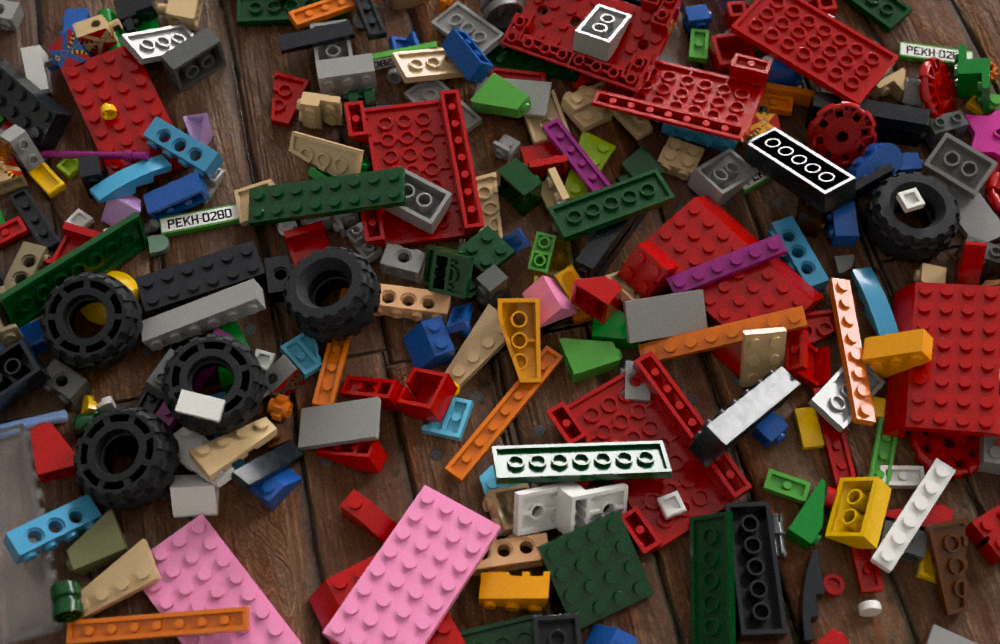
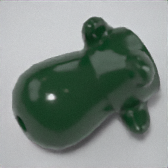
[72,410,105,436]

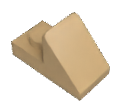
[870,68,906,101]

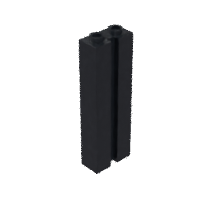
[805,91,932,147]
[575,211,649,279]

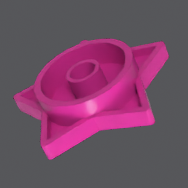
[965,109,1000,161]

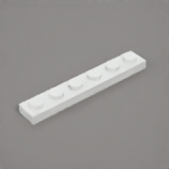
[869,458,956,574]

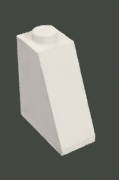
[20,45,52,94]

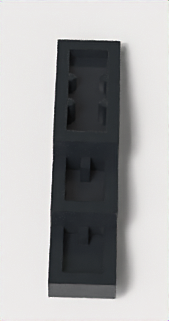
[798,550,825,644]

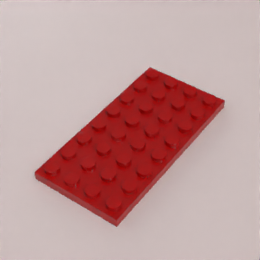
[730,0,899,105]
[61,45,190,189]

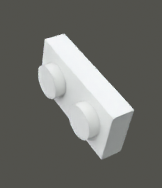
[879,465,925,489]

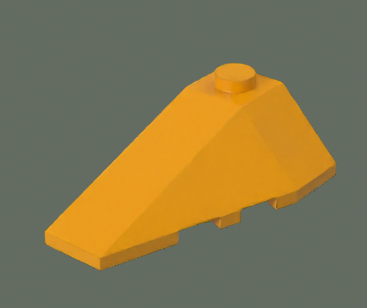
[497,298,541,383]

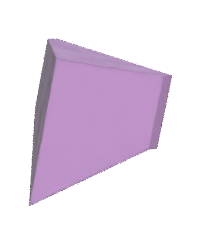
[183,113,214,157]
[101,195,141,226]

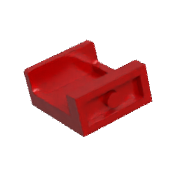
[283,221,330,268]
[44,222,102,266]
[785,328,830,389]

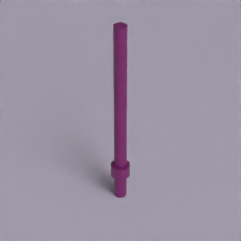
[41,150,150,162]

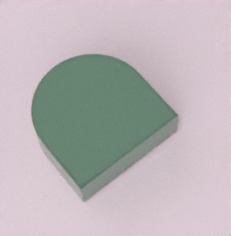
[148,234,170,257]

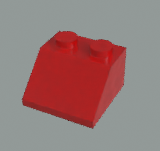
[571,276,622,324]

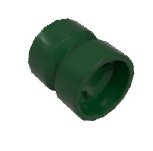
[347,88,377,108]
[49,580,84,623]

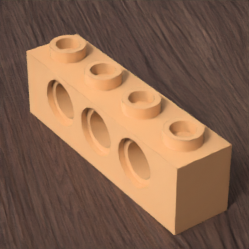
[373,283,451,323]
[472,532,548,576]

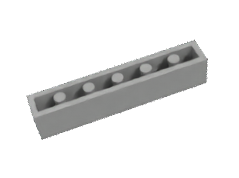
[141,278,266,351]

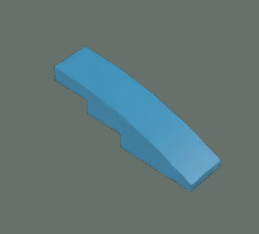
[89,154,172,203]
[851,267,899,336]

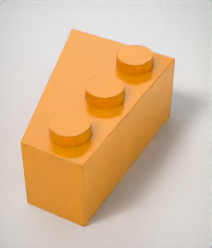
[862,328,933,379]
[479,571,550,613]

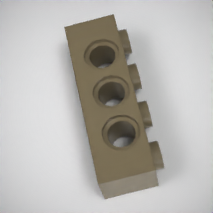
[4,241,52,290]

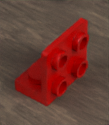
[520,142,568,179]

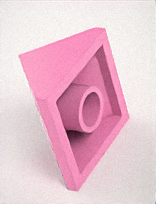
[522,275,577,328]

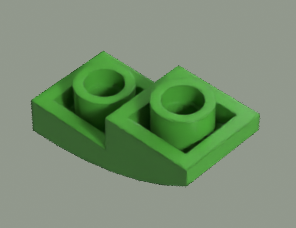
[528,231,556,274]

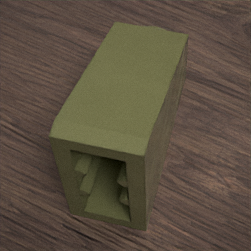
[66,509,129,577]

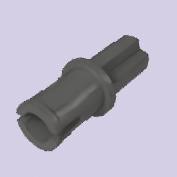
[771,513,787,558]

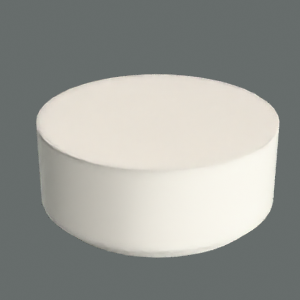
[858,600,882,617]

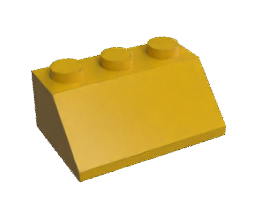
[825,476,892,549]

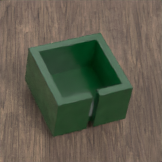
[497,158,542,217]

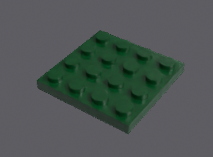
[536,510,654,629]

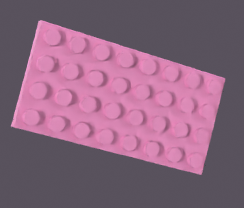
[323,485,501,644]
[143,514,302,644]

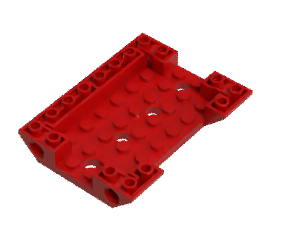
[500,0,682,93]

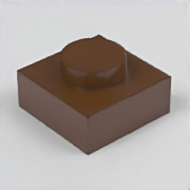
[266,422,289,451]

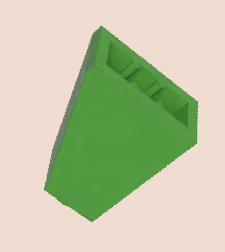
[470,73,531,119]
[558,338,622,383]

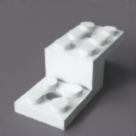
[513,481,628,536]

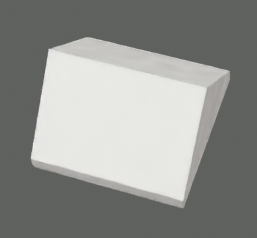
[170,474,219,518]

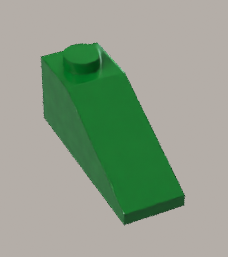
[786,478,825,551]

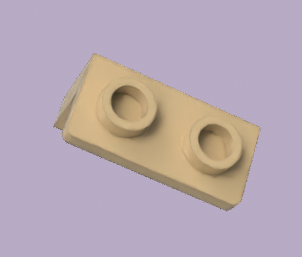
[541,167,570,208]

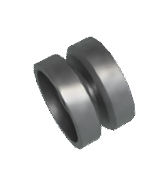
[478,0,523,30]

